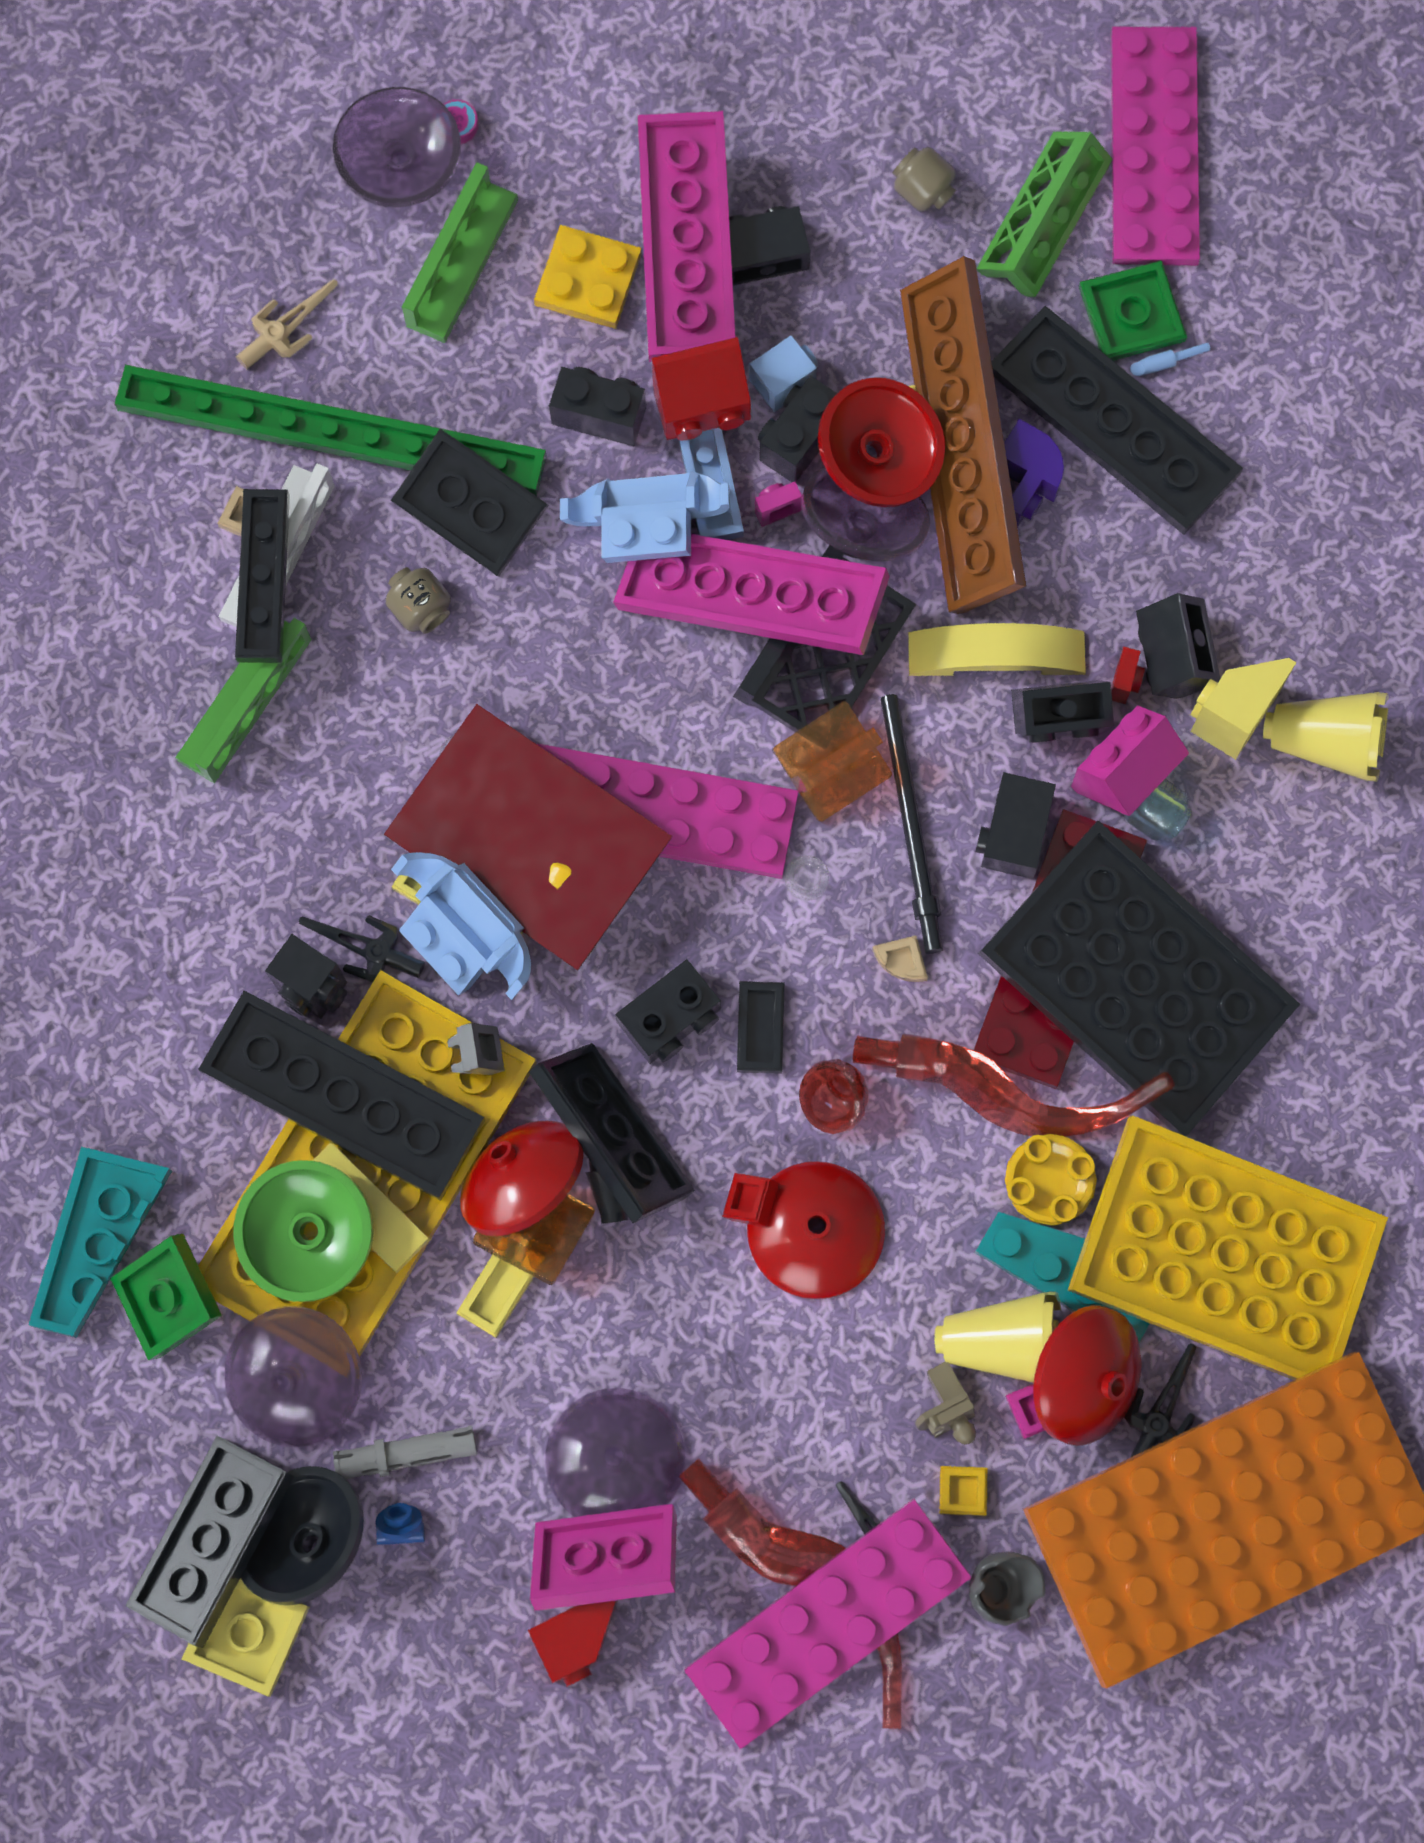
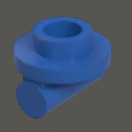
[375,1503,425,1545]

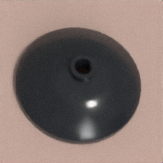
[241,1466,364,1605]

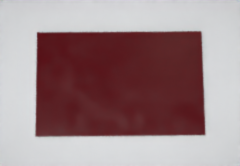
[384,703,673,970]

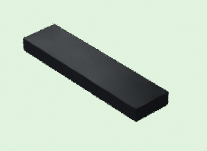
[235,489,290,663]

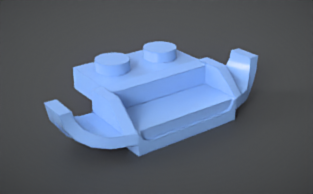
[560,471,730,563]
[391,852,531,1000]

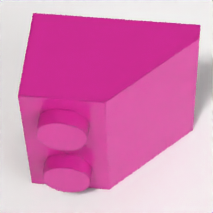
[1071,705,1189,816]

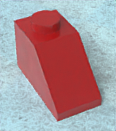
[528,1600,618,1687]

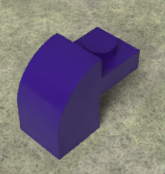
[1004,419,1064,528]

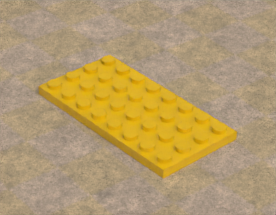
[198,970,537,1379]

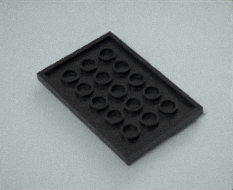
[977,820,1300,1136]

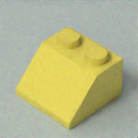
[1190,658,1297,760]

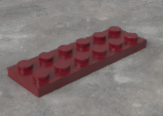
[971,809,1147,1089]

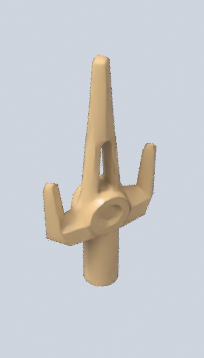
[236,279,338,370]

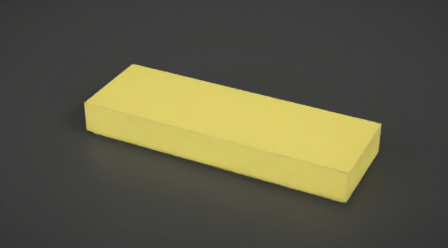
[312,1142,430,1273]

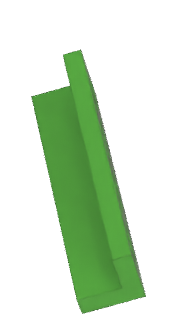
[976,131,1113,297]
[402,162,518,343]
[175,618,311,784]

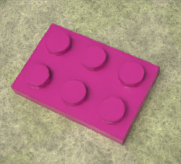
[530,1504,677,1611]

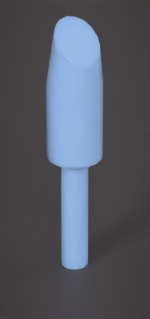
[1130,343,1210,376]

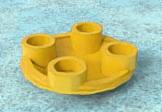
[1005,1134,1097,1226]

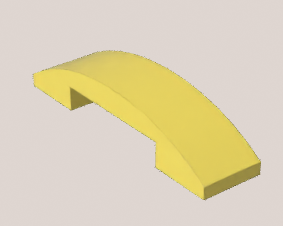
[908,623,1086,676]

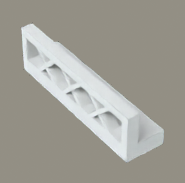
[219,463,335,627]

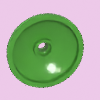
[233,1160,373,1302]

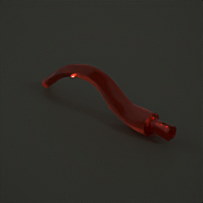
[853,1033,1175,1137]
[678,1458,902,1729]

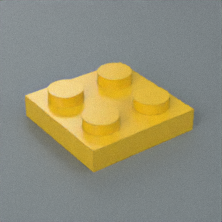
[534,225,642,329]

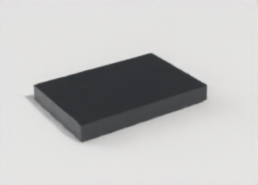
[391,428,549,577]

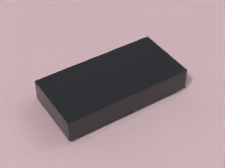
[737,981,785,1074]

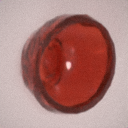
[799,1059,869,1134]

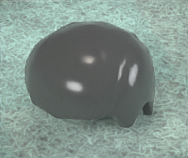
[968,1551,1046,1626]

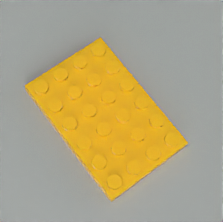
[1067,1115,1388,1380]

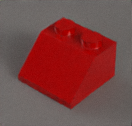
[651,337,751,441]

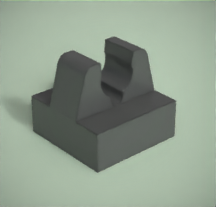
[447,1023,505,1075]

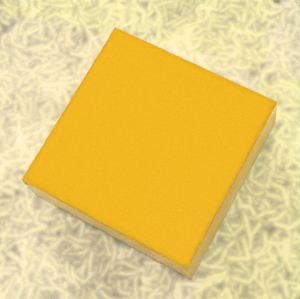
[939,1466,988,1516]

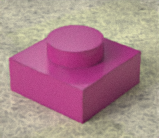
[755,481,802,527]

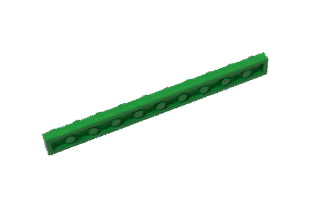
[114,364,547,496]

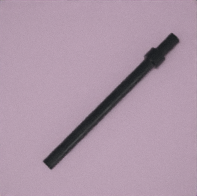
[880,694,943,954]

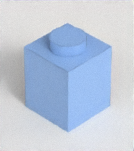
[749,336,818,412]

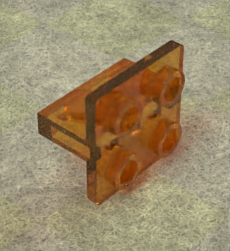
[772,702,892,822]
[473,1194,595,1285]

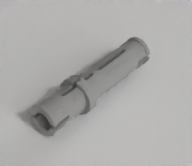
[333,1425,477,1480]

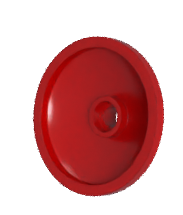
[818,377,945,507]
[460,1121,584,1236]
[747,1161,885,1299]
[1033,1305,1142,1446]

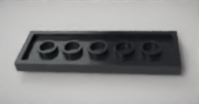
[991,305,1243,535]
[198,990,486,1201]

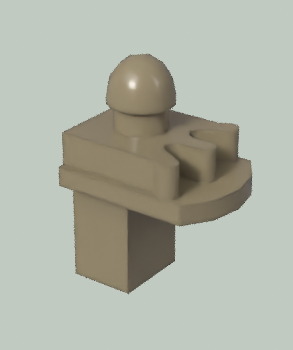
[915,1362,976,1445]

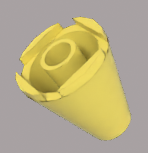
[1263,692,1389,782]
[935,1292,1062,1383]

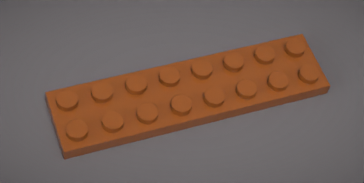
[900,256,1026,614]

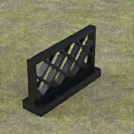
[733,543,916,750]

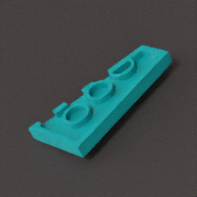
[28,1146,172,1338]
[974,1212,1150,1342]

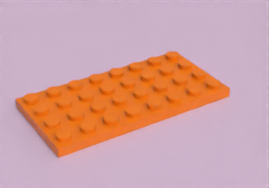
[1023,1352,1424,1689]

